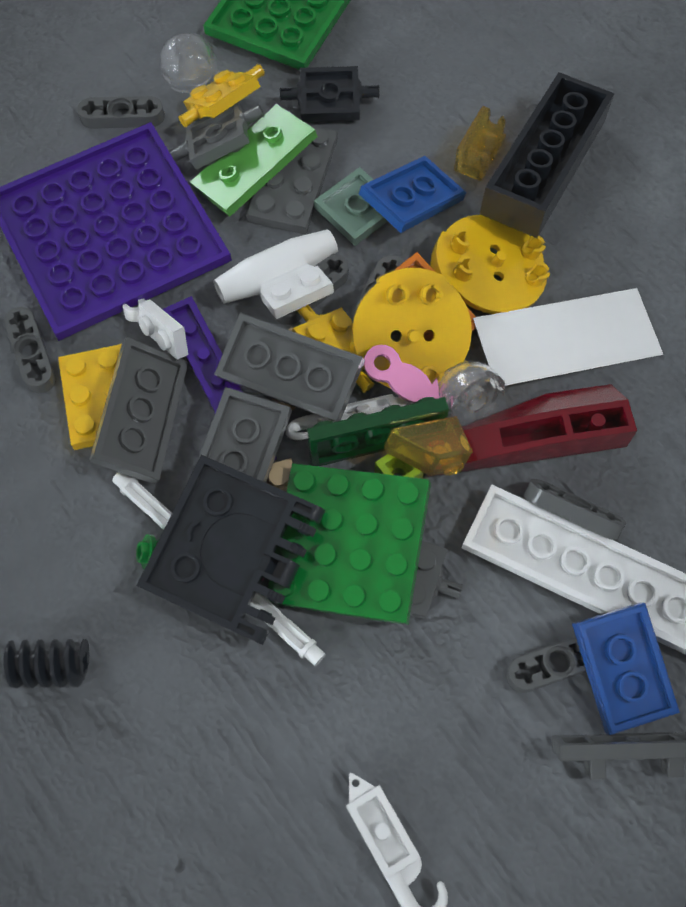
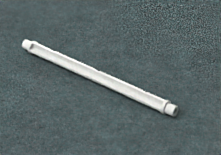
[112,472,326,666]

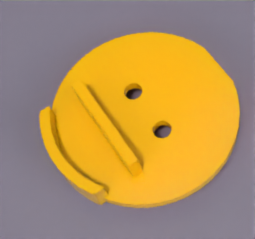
[430,215,550,314]
[352,268,472,389]

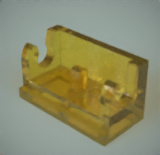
[454,105,506,181]

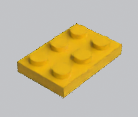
[58,344,122,450]

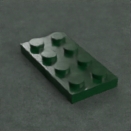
[307,397,449,466]

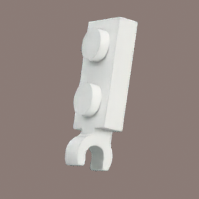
[123,298,188,360]

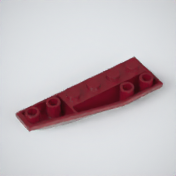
[420,384,637,477]

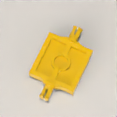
[178,64,265,127]
[292,305,374,393]

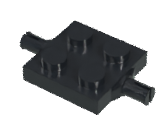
[280,66,379,122]

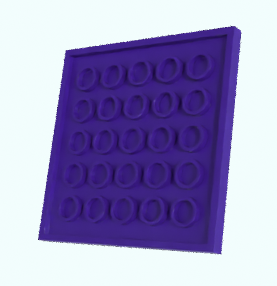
[0,122,232,341]

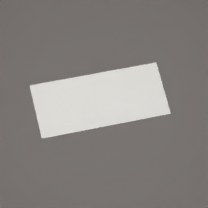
[473,288,664,387]

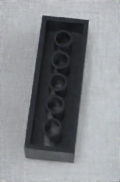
[479,72,615,238]

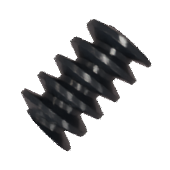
[4,639,90,688]

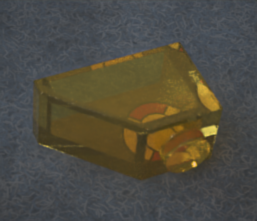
[384,416,473,476]

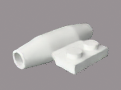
[213,229,338,319]

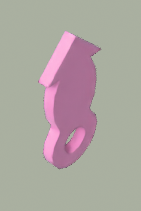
[363,345,441,403]

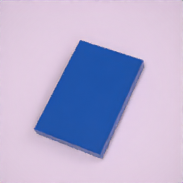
[359,156,466,233]
[572,602,680,735]

